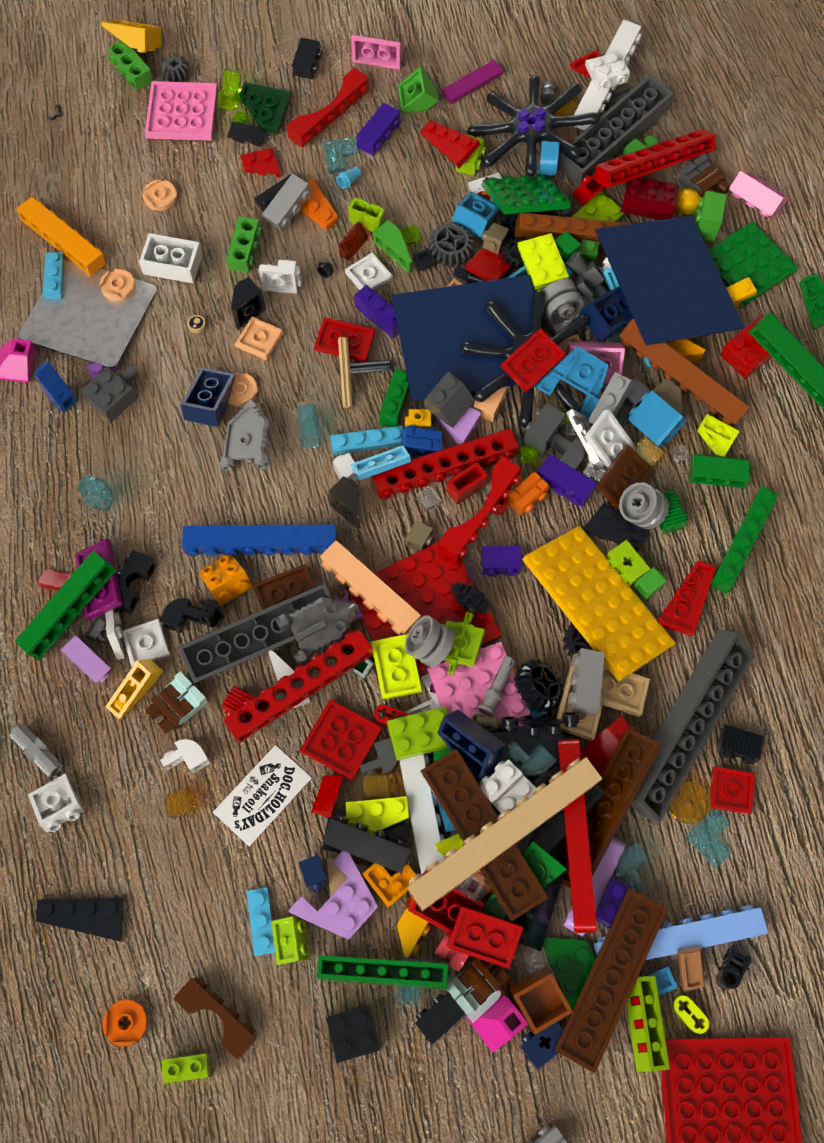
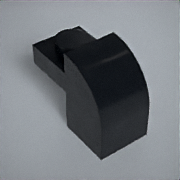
[159,598,206,633]

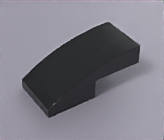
[227,122,266,147]

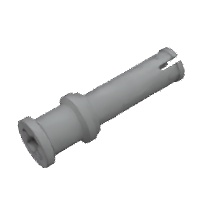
[477,656,516,716]

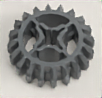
[428,221,475,267]

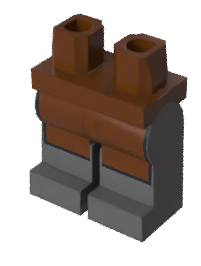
[678,153,730,197]

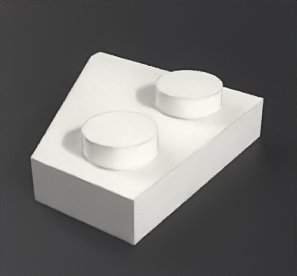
[105,609,125,660]

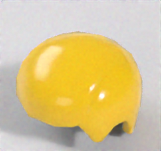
[675,188,700,215]

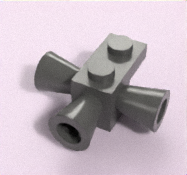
[565,252,610,299]

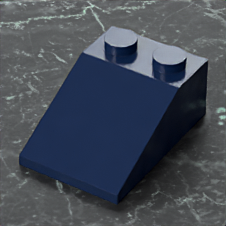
[579,286,634,343]
[181,367,235,427]

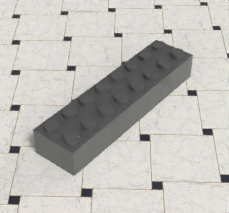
[557,75,674,185]
[178,583,333,683]

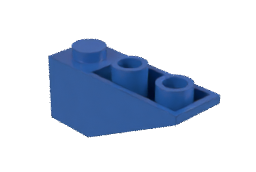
[34,361,77,413]

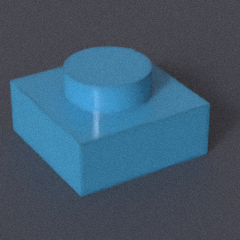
[647,966,678,996]

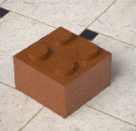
[510,966,573,1035]

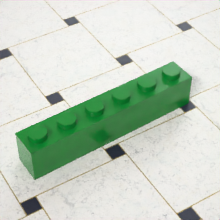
[748,312,824,409]
[710,486,779,594]
[15,551,117,660]
[316,955,451,990]

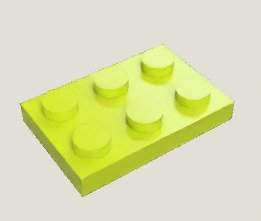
[517,233,569,290]
[371,634,422,700]

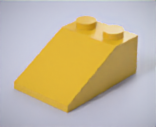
[101,20,161,52]

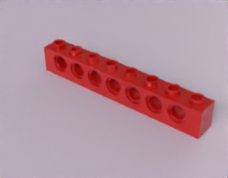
[596,129,716,188]
[371,428,519,499]
[223,630,373,744]

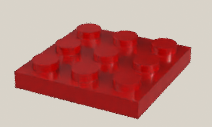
[299,699,382,781]

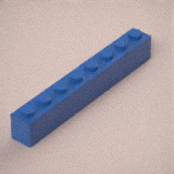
[182,525,337,556]

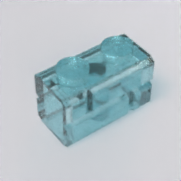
[297,404,321,449]
[77,475,114,511]

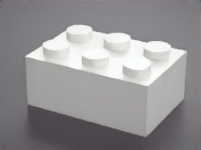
[139,233,203,284]

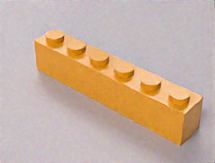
[16,197,106,277]

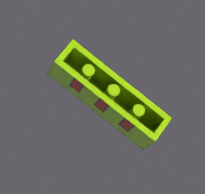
[626,976,670,1072]

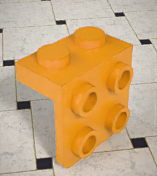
[199,555,252,607]

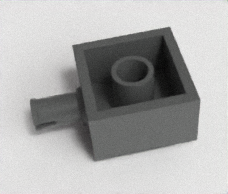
[80,366,139,423]

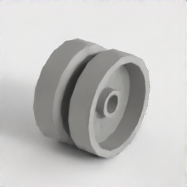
[543,278,585,324]
[619,482,669,529]
[404,615,454,667]

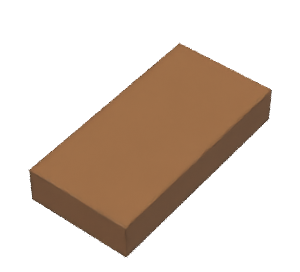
[677,945,705,991]

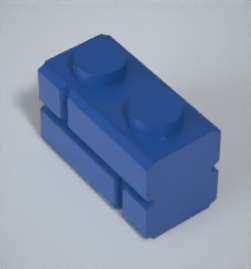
[401,425,442,456]

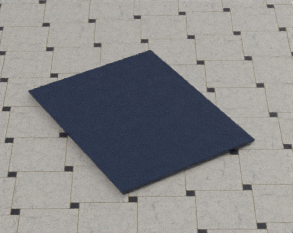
[595,216,745,346]
[391,275,542,401]

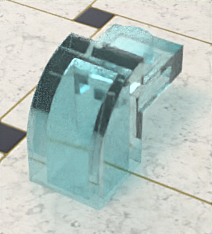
[508,740,556,776]
[614,842,649,893]

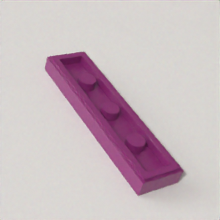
[442,60,504,104]

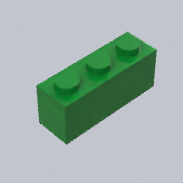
[379,368,410,427]
[689,454,750,489]

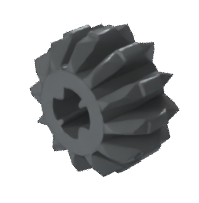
[162,54,190,82]

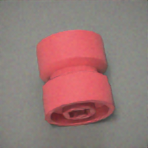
[433,933,469,972]

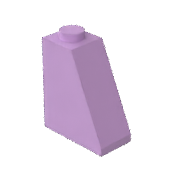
[433,407,481,445]
[60,635,111,683]

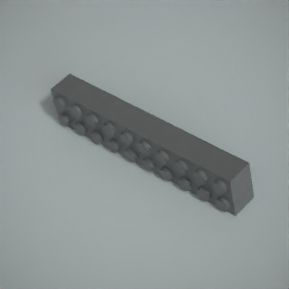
[631,629,755,823]

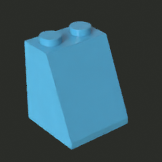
[628,390,688,448]

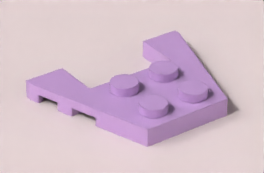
[288,851,378,940]

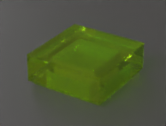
[400,225,421,246]

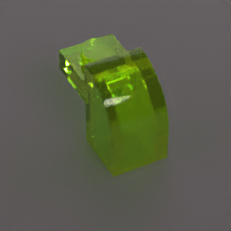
[218,69,242,111]

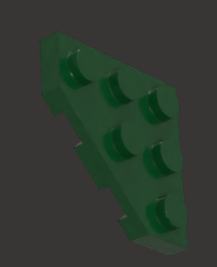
[239,82,292,134]

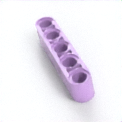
[563,837,626,936]

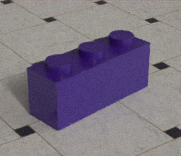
[356,103,401,156]
[354,284,399,338]
[537,454,597,508]

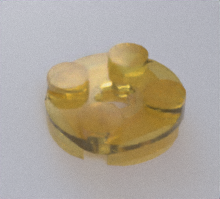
[669,782,711,824]

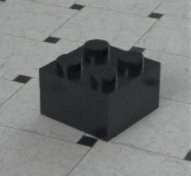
[326,1005,380,1063]

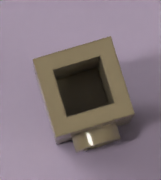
[482,222,509,254]
[405,520,434,552]

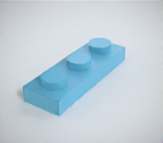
[43,252,64,299]
[351,445,411,481]
[246,887,275,957]

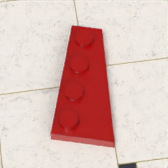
[657,561,716,637]

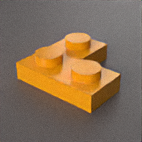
[361,863,416,908]

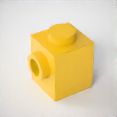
[405,409,431,429]

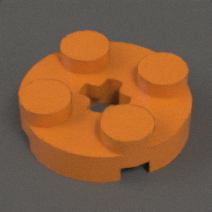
[102,1000,148,1046]

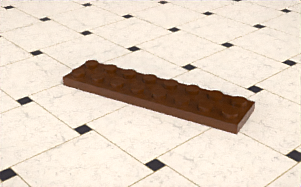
[557,728,663,888]
[420,749,548,922]
[553,888,668,1073]

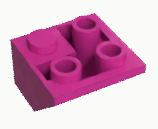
[0,338,37,383]
[465,995,528,1053]

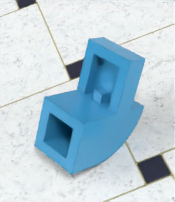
[538,141,559,177]

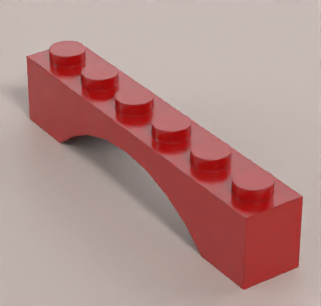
[287,67,369,148]
[438,456,522,562]

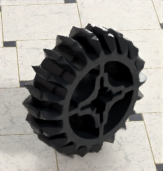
[514,659,564,713]

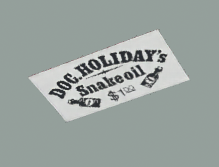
[213,745,312,847]

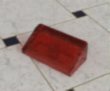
[338,221,369,261]

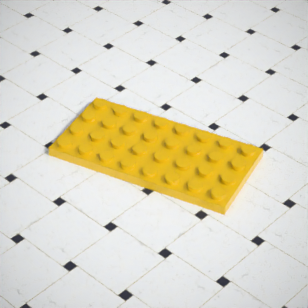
[522,526,676,682]

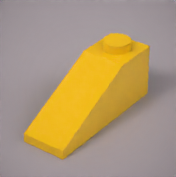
[105,658,163,719]

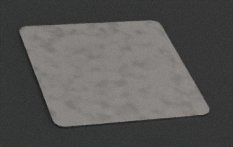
[19,258,157,368]

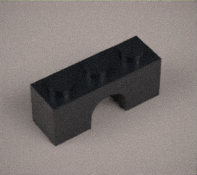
[116,550,157,615]

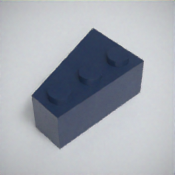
[437,709,506,785]

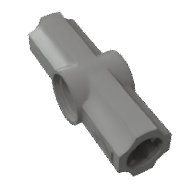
[10,723,63,778]

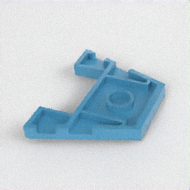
[535,346,609,418]

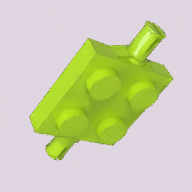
[444,612,485,675]

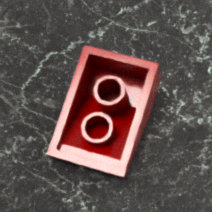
[580,716,634,784]

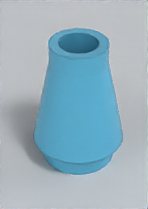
[336,167,361,189]

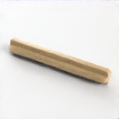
[338,337,352,408]

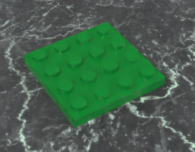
[482,174,571,215]
[708,221,798,306]

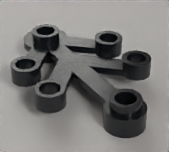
[499,712,579,735]

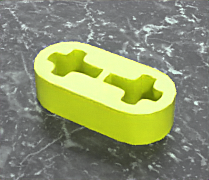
[672,995,709,1034]

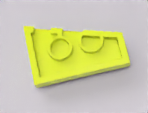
[346,796,410,832]

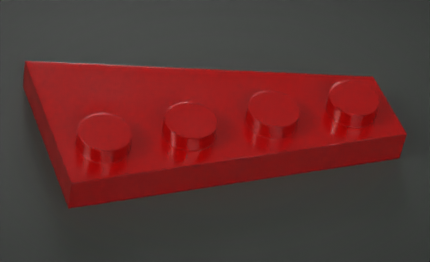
[420,120,480,169]

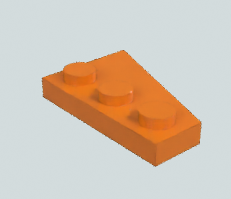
[300,178,338,230]

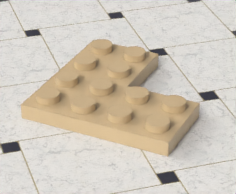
[556,654,650,741]

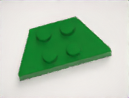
[543,937,595,1009]

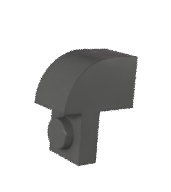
[551,433,584,471]
[360,738,398,778]

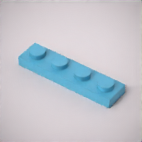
[330,426,403,455]

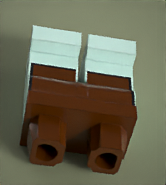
[146,672,208,733]
[447,958,511,1023]

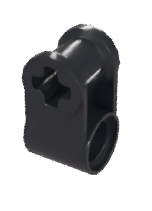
[716,946,751,990]

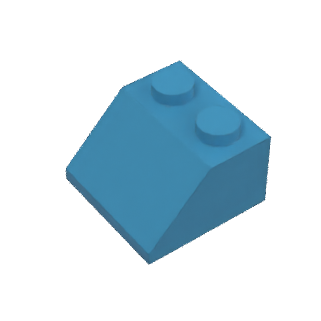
[452,191,500,238]

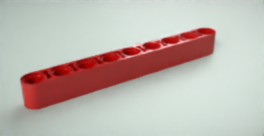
[558,739,597,933]

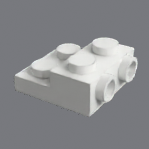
[585,52,630,90]
[259,260,302,293]
[479,759,536,813]
[28,774,84,833]

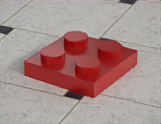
[709,766,755,815]

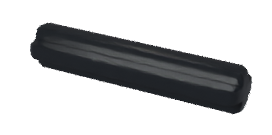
[338,360,391,374]

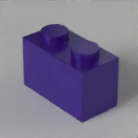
[481,546,522,577]
[595,877,631,928]

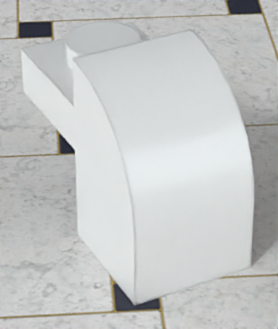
[160,739,211,774]

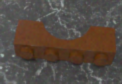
[173,978,258,1059]

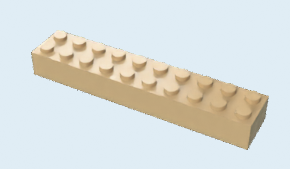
[407,757,602,912]

